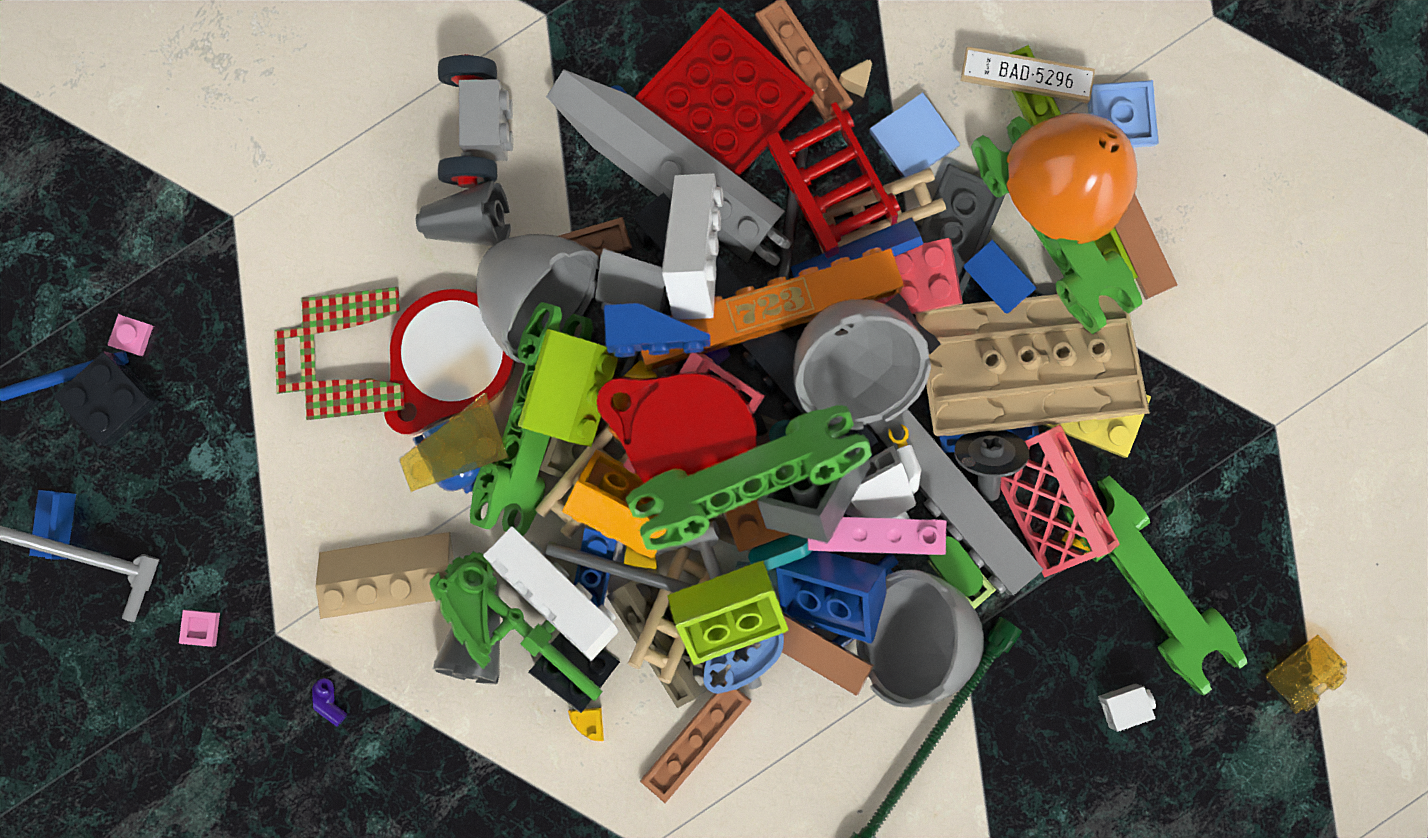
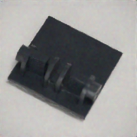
[528,632,620,713]

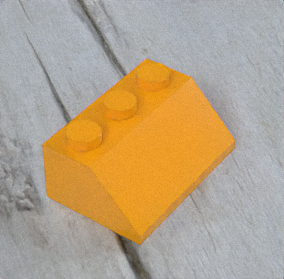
[562,449,667,559]

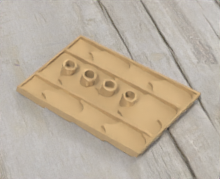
[915,294,1150,436]

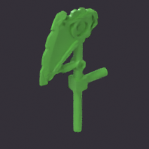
[429,551,603,701]

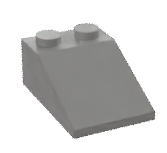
[595,249,668,313]

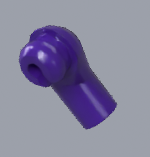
[312,678,347,727]

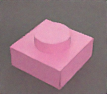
[108,314,153,357]
[179,610,220,647]

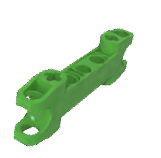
[971,116,1143,334]
[470,302,593,536]
[626,405,871,550]
[1062,476,1248,695]

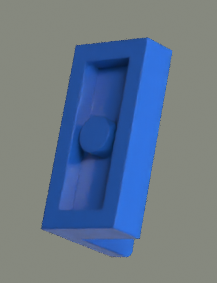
[964,240,1037,314]
[29,490,76,559]

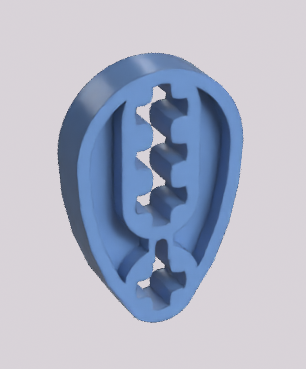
[703,633,784,694]

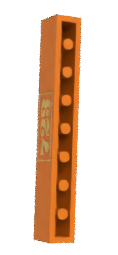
[640,247,904,371]

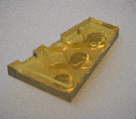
[399,393,508,492]

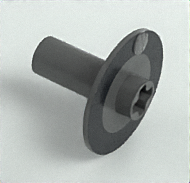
[954,430,1029,501]

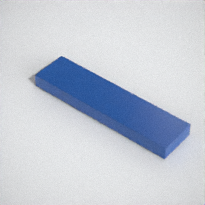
[791,217,923,278]

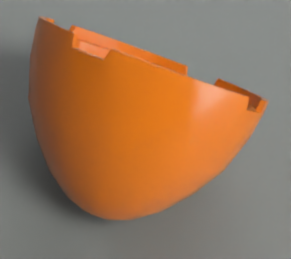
[1006,112,1138,244]

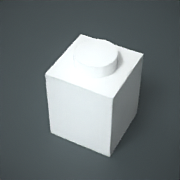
[1098,684,1156,732]

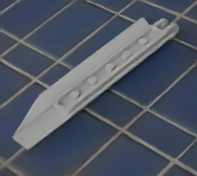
[546,70,792,266]

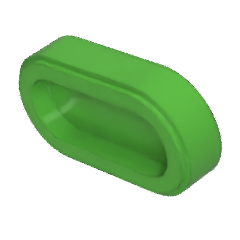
[928,536,983,596]

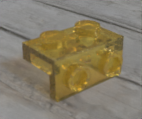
[1266,634,1347,714]

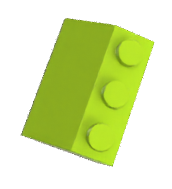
[518,329,619,447]
[667,560,789,665]

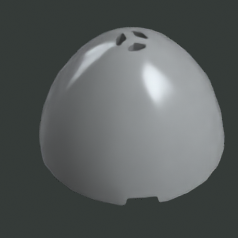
[476,234,600,362]
[793,299,931,430]
[856,570,984,708]

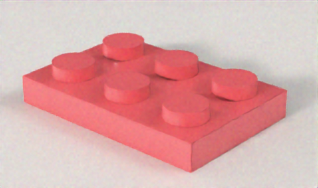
[877,238,963,314]

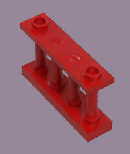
[766,102,900,259]

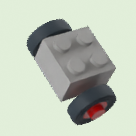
[438,54,513,188]

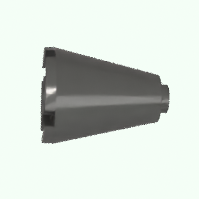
[416,181,511,246]
[433,605,500,685]

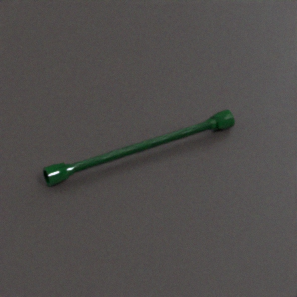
[850,617,1022,838]

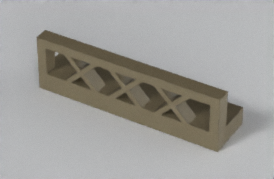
[606,568,721,708]

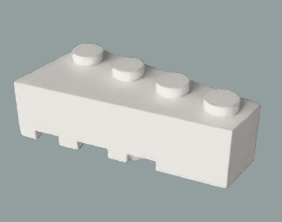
[662,173,723,319]
[483,527,619,661]

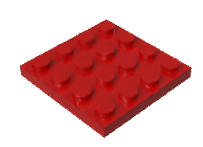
[635,7,815,177]

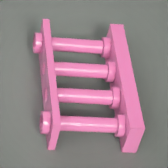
[808,517,946,555]

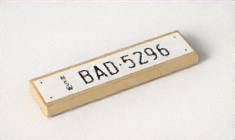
[960,47,1095,103]

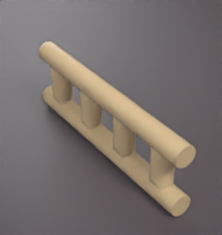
[819,168,946,254]
[535,423,628,539]
[628,546,721,684]

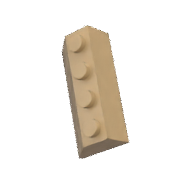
[316,532,454,619]

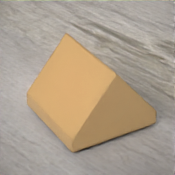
[839,59,872,97]

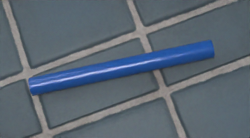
[0,351,129,401]

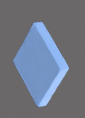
[1087,80,1159,148]
[869,92,960,178]

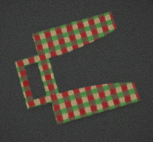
[274,287,405,420]

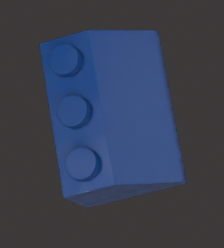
[776,551,887,644]

